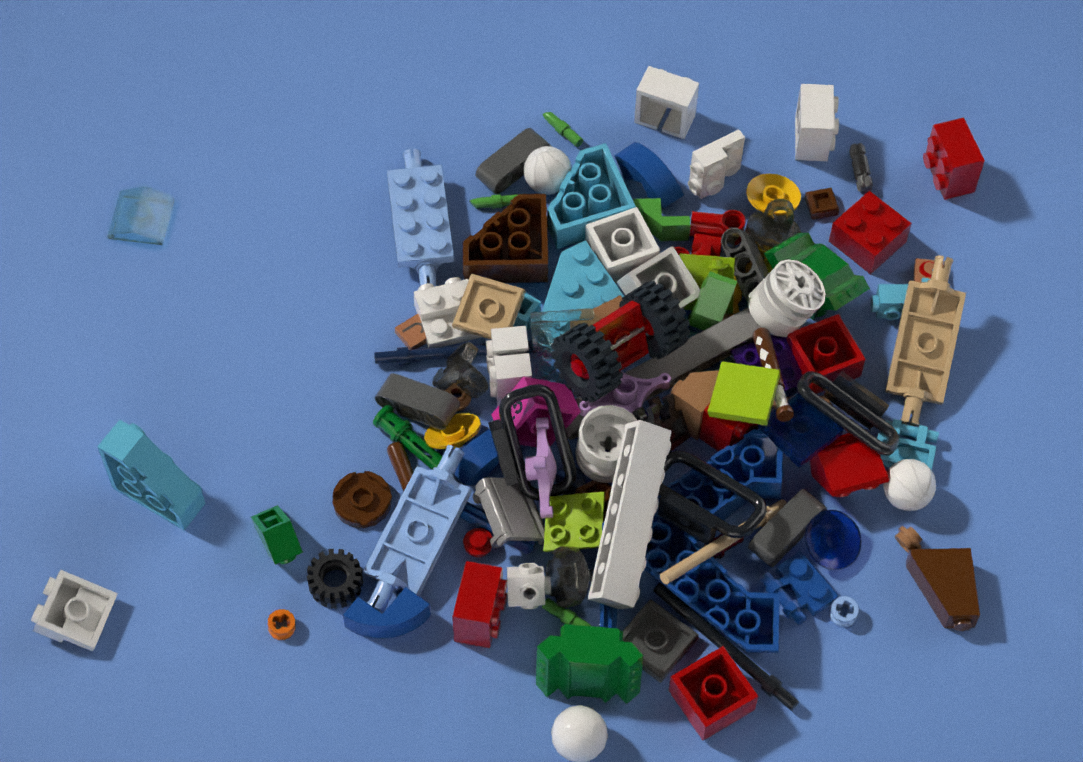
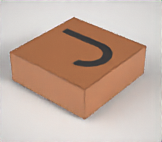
[395,314,427,350]

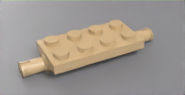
[885,256,966,426]

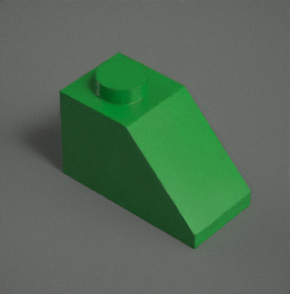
[251,505,303,565]

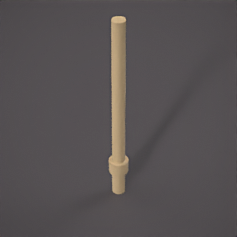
[660,499,787,584]

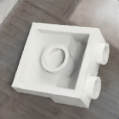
[688,129,745,199]
[414,277,482,348]
[31,570,118,651]

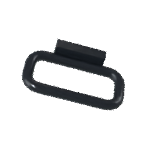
[797,371,900,456]
[488,384,576,500]
[658,451,767,545]

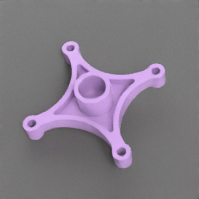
[579,371,671,417]
[525,417,557,518]

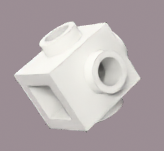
[507,563,551,609]

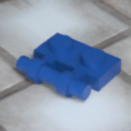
[760,551,838,625]

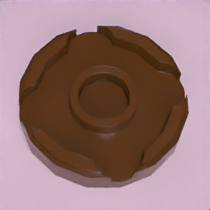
[332,471,392,528]

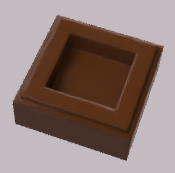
[804,187,839,220]

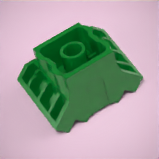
[764,233,870,320]
[536,624,644,705]

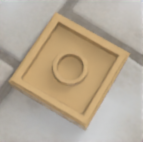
[452,274,526,339]

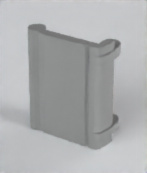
[472,478,545,548]

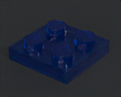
[758,392,844,468]

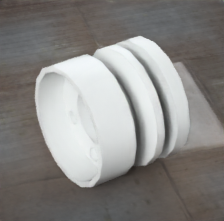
[748,259,826,337]
[575,405,637,483]

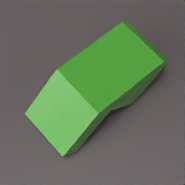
[633,198,690,241]
[688,271,737,331]

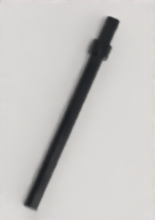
[653,583,799,711]

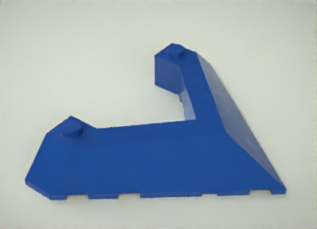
[644,429,783,653]

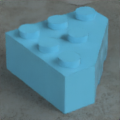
[547,143,636,249]
[540,240,624,352]
[97,420,205,531]

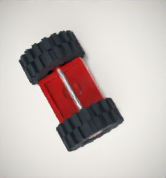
[551,281,690,403]

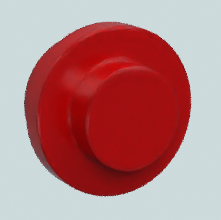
[463,528,492,558]

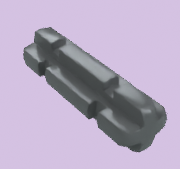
[849,143,873,193]

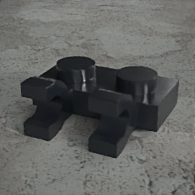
[632,393,691,452]

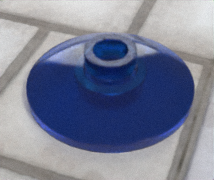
[805,510,862,570]

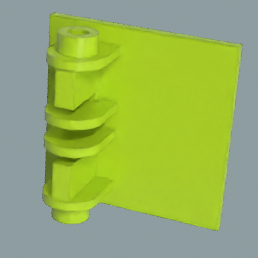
[679,254,735,314]
[543,492,605,559]

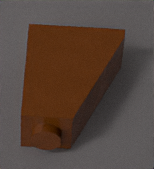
[906,548,980,631]

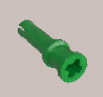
[373,405,443,470]

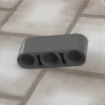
[475,128,551,194]
[721,228,769,300]
[375,373,460,430]
[748,489,827,567]

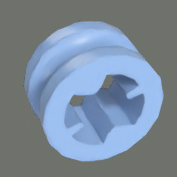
[830,596,859,628]

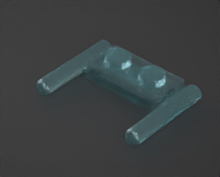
[530,308,595,393]

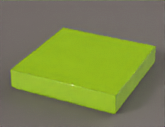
[708,361,780,426]

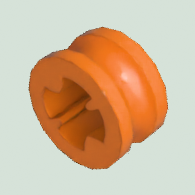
[268,609,295,640]

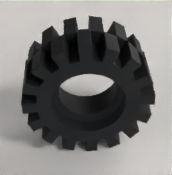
[307,549,363,609]

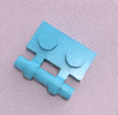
[877,419,939,470]

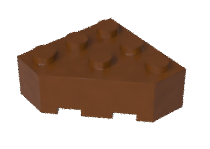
[463,194,548,283]

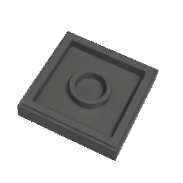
[623,599,699,683]

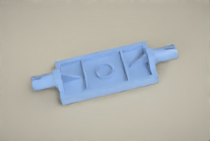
[387,149,454,287]
[363,445,472,614]

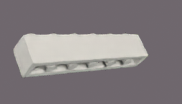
[588,420,671,609]

